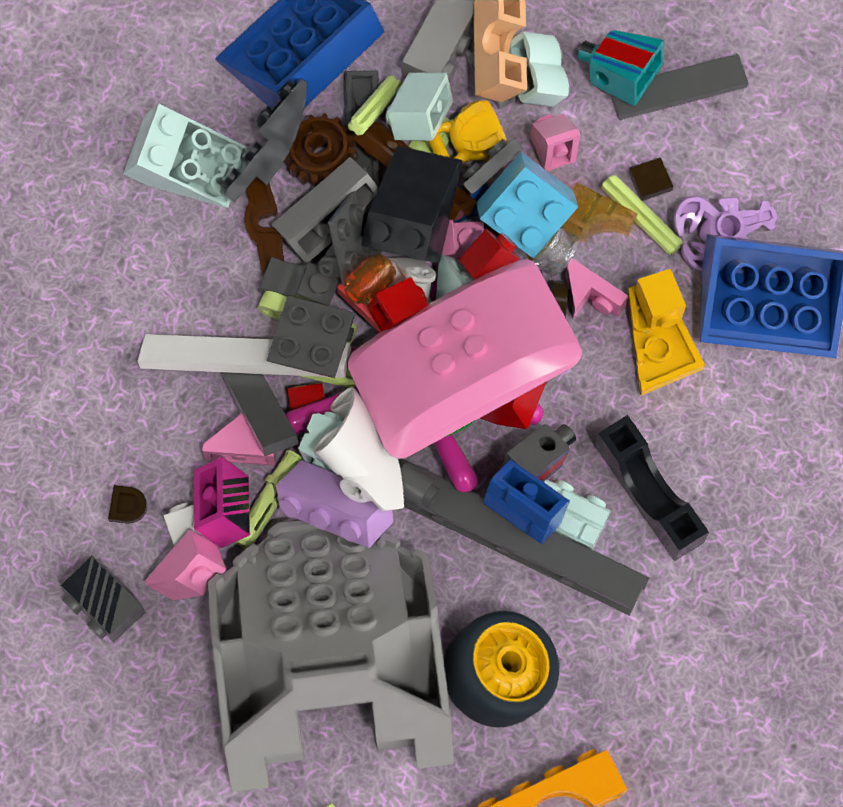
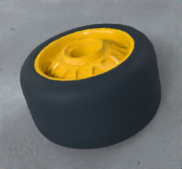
[443,611,559,727]

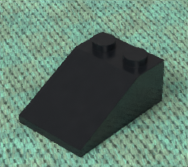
[361,146,463,263]

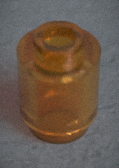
[344,253,396,305]

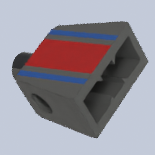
[500,424,576,482]

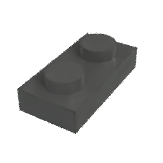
[460,138,523,196]

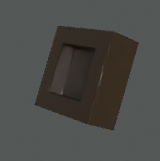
[628,157,674,201]

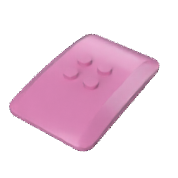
[348,259,582,458]

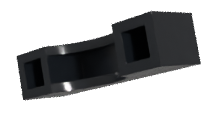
[595,415,709,562]

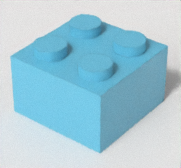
[476,152,578,258]

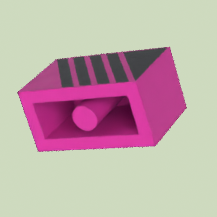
[194,457,250,548]

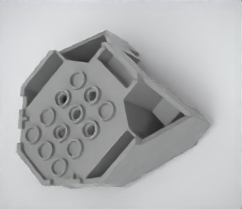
[208,520,454,792]

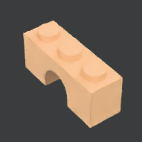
[474,0,527,102]

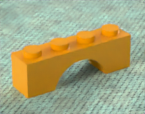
[476,749,628,807]

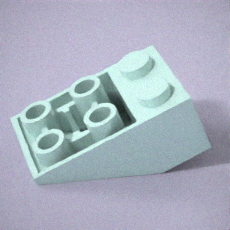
[123,104,249,208]

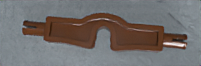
[245,178,284,276]

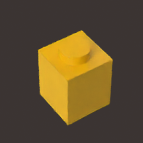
[635,268,686,329]

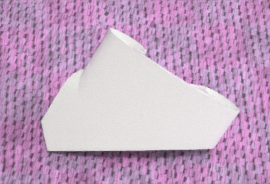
[314,387,404,512]

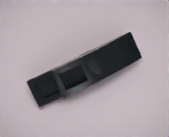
[220,78,308,202]

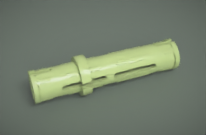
[235,449,304,550]

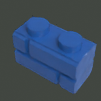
[483,460,570,544]

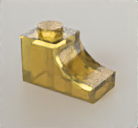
[559,182,638,243]

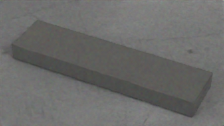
[611,54,749,121]
[220,372,298,456]

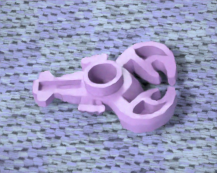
[674,195,778,273]

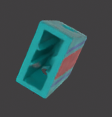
[578,30,664,106]

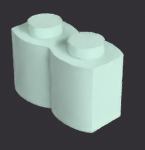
[510,31,569,107]

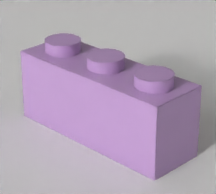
[276,460,393,548]

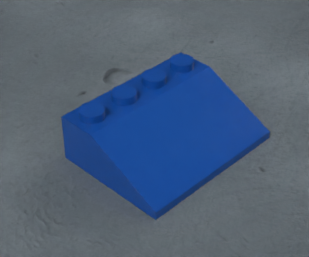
[215,0,385,108]
[699,234,843,358]

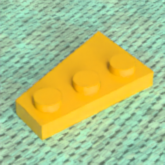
[627,285,705,396]

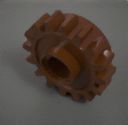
[284,113,358,188]

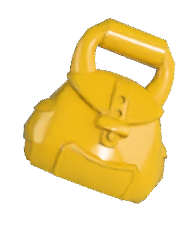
[428,100,508,164]

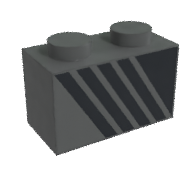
[60,555,145,643]

